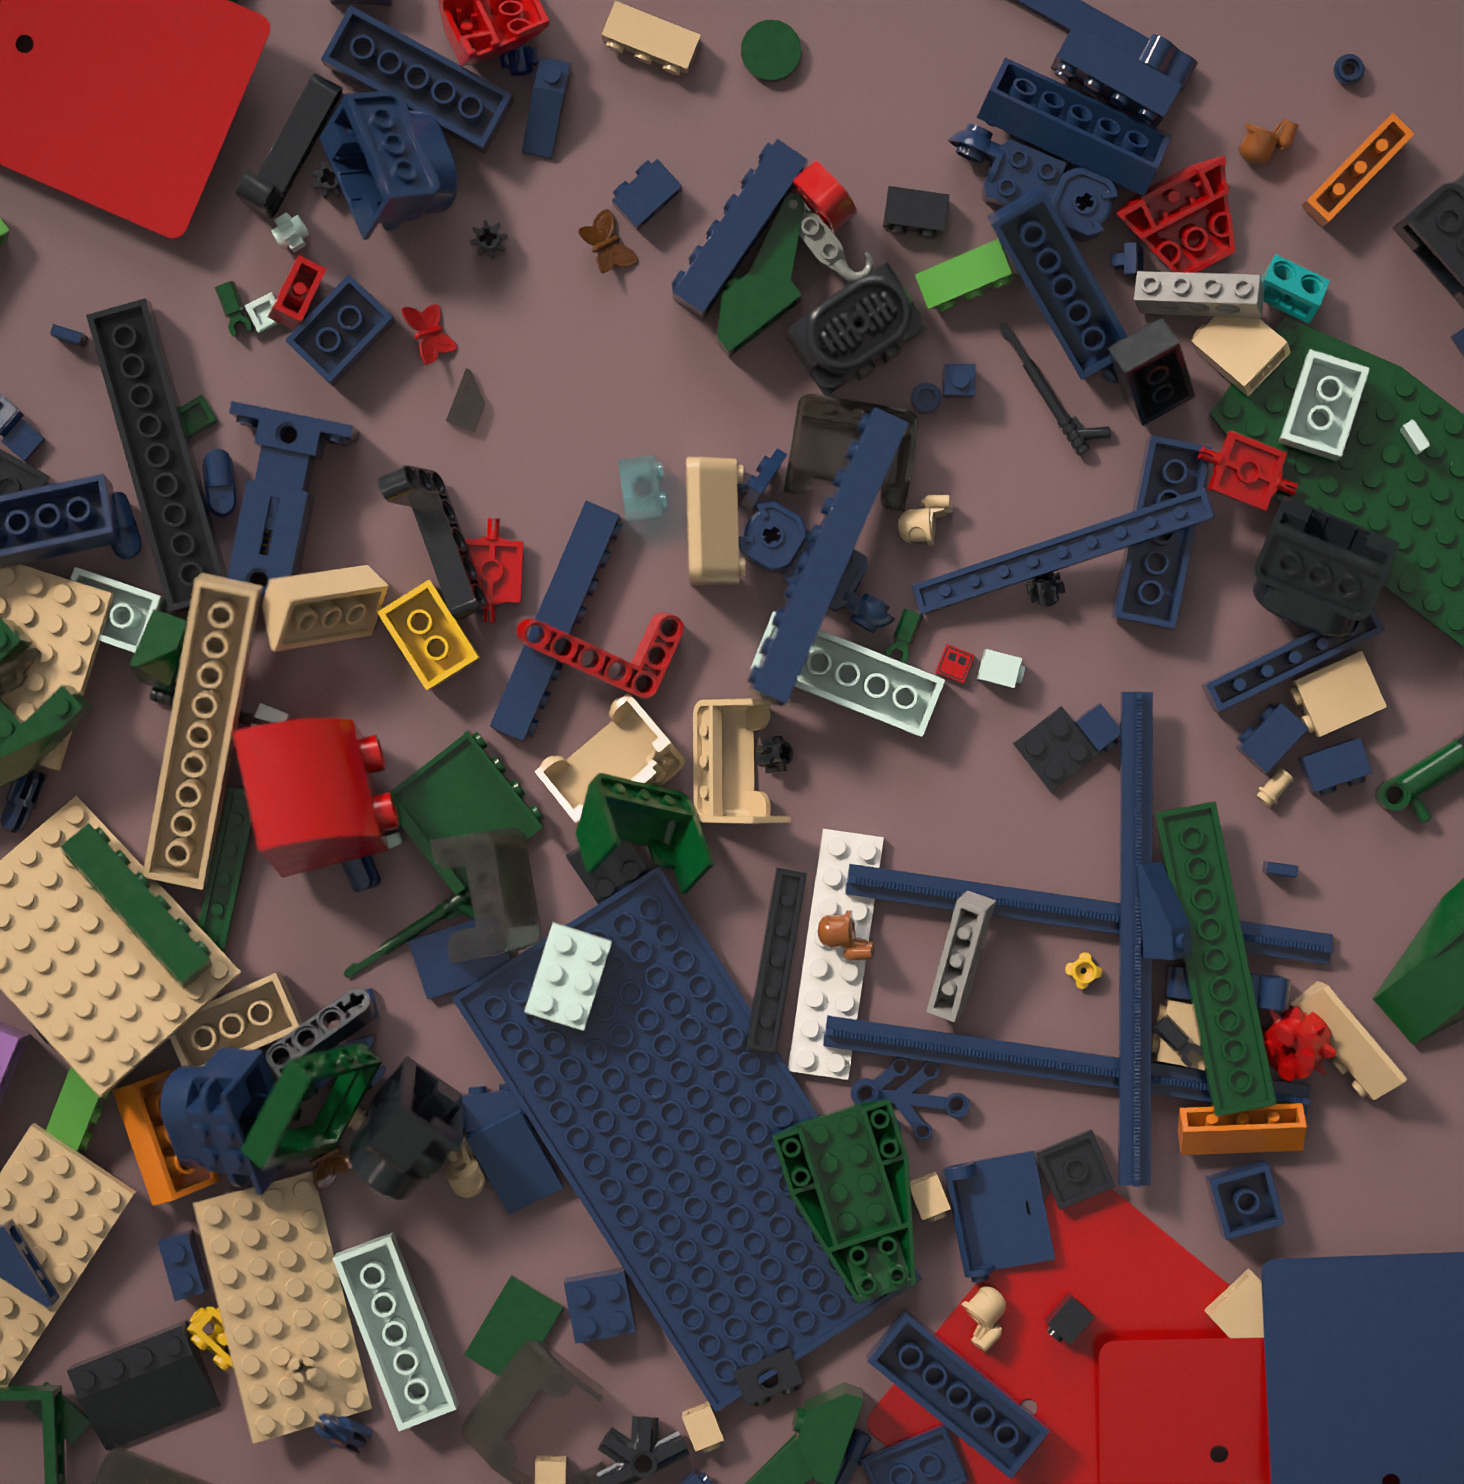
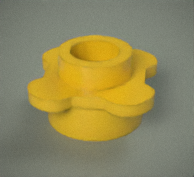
[1065,952,1102,989]

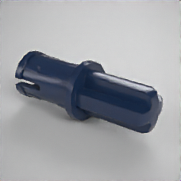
[834,1428,872,1484]

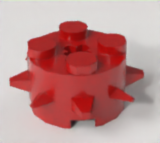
[1261,1007,1337,1081]

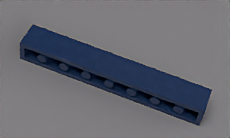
[489,500,623,741]

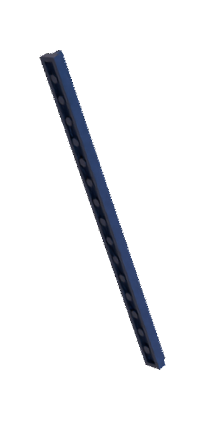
[1118,692,1153,1187]

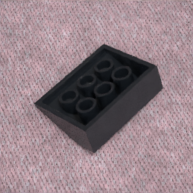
[67,1320,220,1451]

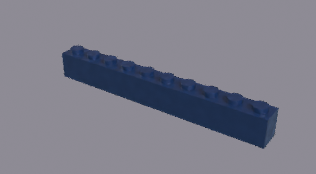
[747,407,908,707]

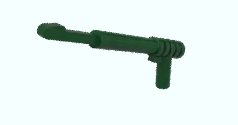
[344,886,489,977]

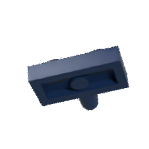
[737,448,788,510]

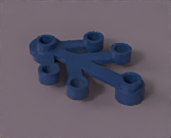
[851,1057,970,1141]

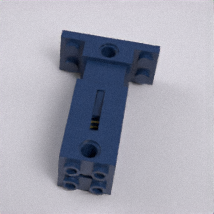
[227,401,359,603]

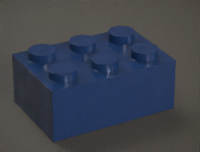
[285,274,396,386]

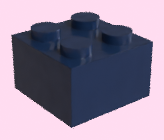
[1205,1160,1285,1240]
[564,1267,637,1344]

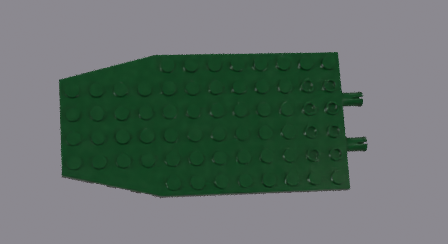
[1209,316,1464,649]

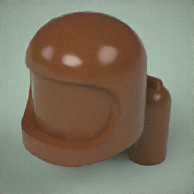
[1238,118,1299,165]
[817,910,875,961]

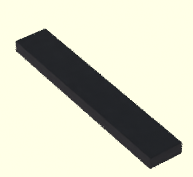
[745,868,807,1055]

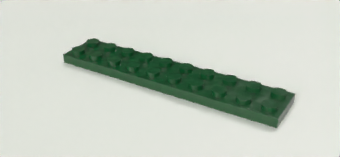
[1154,801,1277,1117]

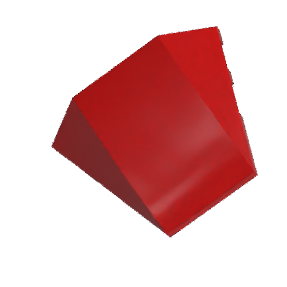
[438,0,549,67]
[1115,155,1236,273]

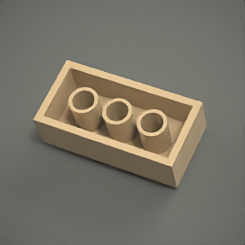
[169,971,303,1066]

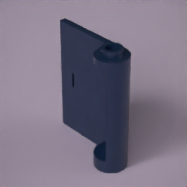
[943,1150,1055,1282]

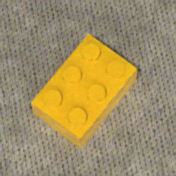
[377,579,481,691]

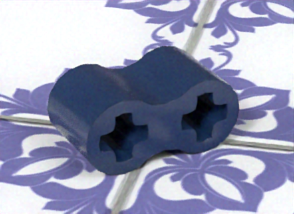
[1138,34,1198,91]

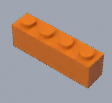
[1301,113,1415,227]
[1177,1103,1307,1155]

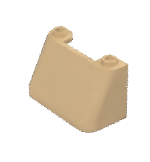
[535,692,685,824]

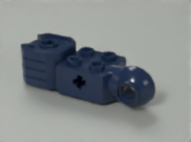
[948,123,1118,242]
[738,501,896,633]

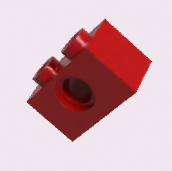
[267,255,326,331]

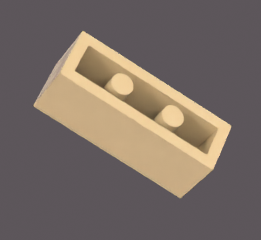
[602,1,701,76]

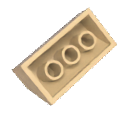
[262,565,389,652]
[1289,981,1408,1100]

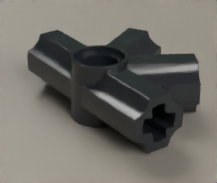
[596,1416,690,1484]

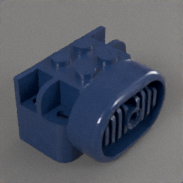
[319,91,458,240]
[160,1048,291,1195]

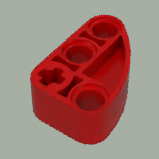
[792,160,857,234]

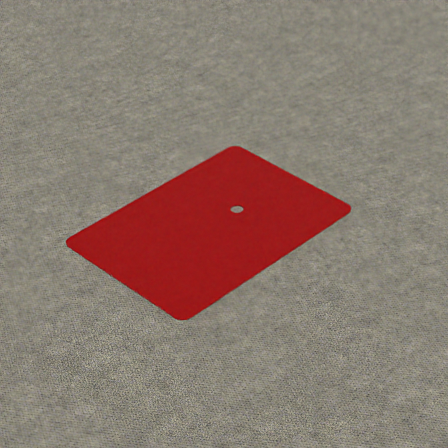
[0,0,270,238]
[867,1188,1230,1484]
[1099,1337,1400,1484]

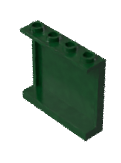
[387,730,545,895]

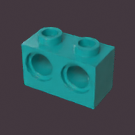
[1261,254,1330,324]

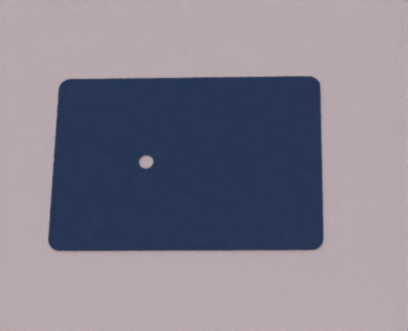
[1261,1252,1464,1484]

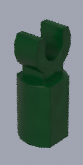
[215,281,253,337]
[885,608,923,663]

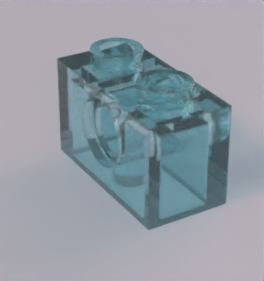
[618,455,668,522]

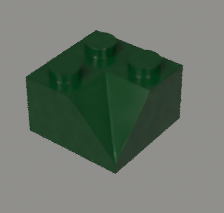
[130,609,188,694]

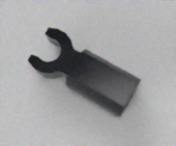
[1153,1015,1203,1067]

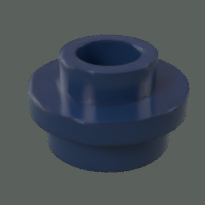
[1333,54,1365,85]

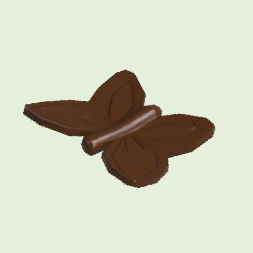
[578,209,638,273]
[309,1146,352,1191]

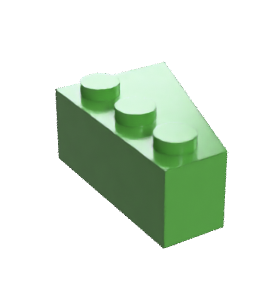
[915,239,1020,312]
[46,1067,112,1153]

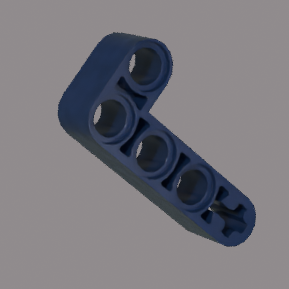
[1165,965,1291,1011]

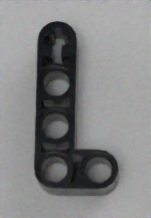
[266,988,376,1102]

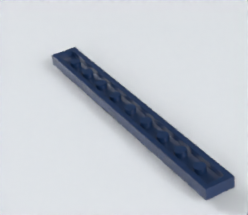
[912,488,1215,615]

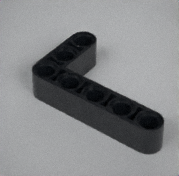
[235,73,343,219]
[378,465,487,621]

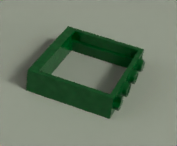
[241,1043,383,1169]
[0,1385,66,1484]

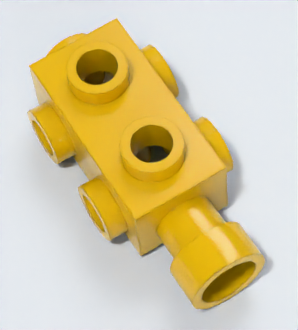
[186,1306,234,1371]

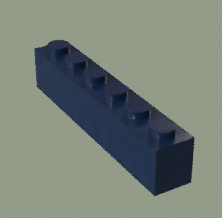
[1201,608,1385,712]

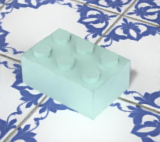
[1278,350,1370,461]
[70,567,167,653]
[525,922,612,1031]

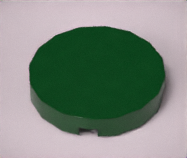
[741,19,801,82]

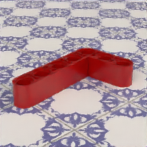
[516,612,684,698]

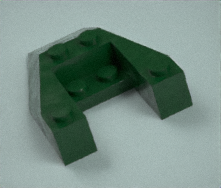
[0,618,94,788]

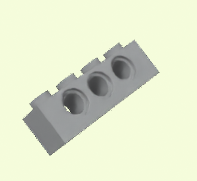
[1134,271,1265,318]
[926,890,996,1022]

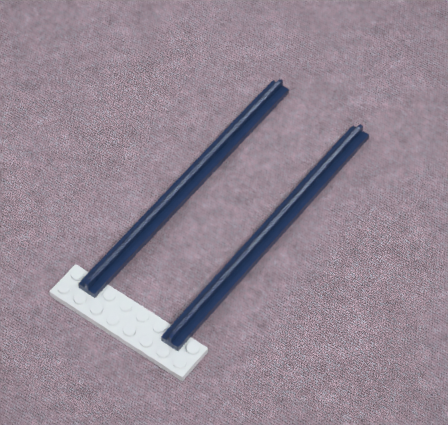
[788,829,1334,1116]

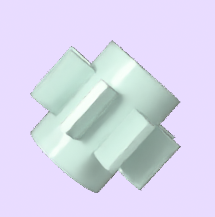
[271,212,310,252]

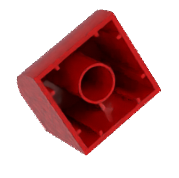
[233,718,400,878]

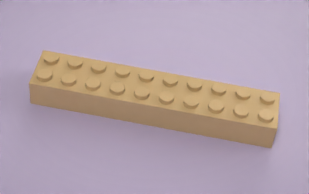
[143,573,263,890]

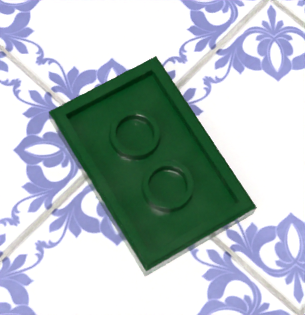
[464,1275,564,1386]

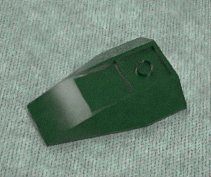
[1372,877,1464,1045]
[772,1098,916,1303]

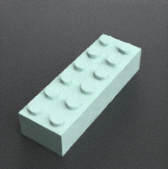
[750,611,945,737]
[333,1231,459,1431]

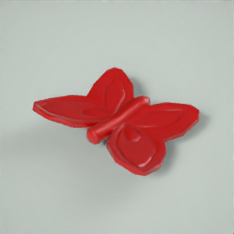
[401,304,457,365]

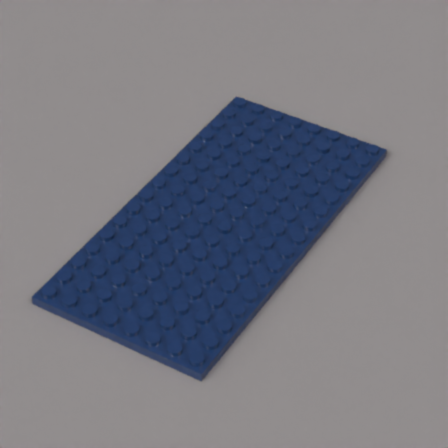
[452,866,922,1413]

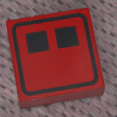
[935,644,975,684]

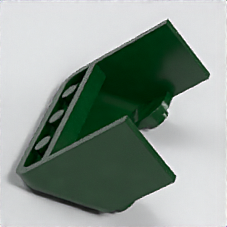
[575,773,714,895]

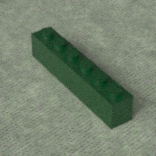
[60,823,212,990]

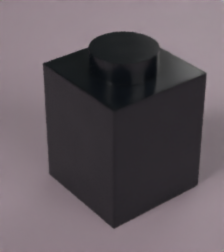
[1045,1292,1095,1345]

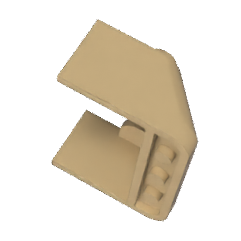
[687,457,745,585]
[693,699,791,823]

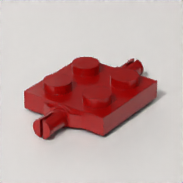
[1198,431,1298,511]
[464,518,524,623]

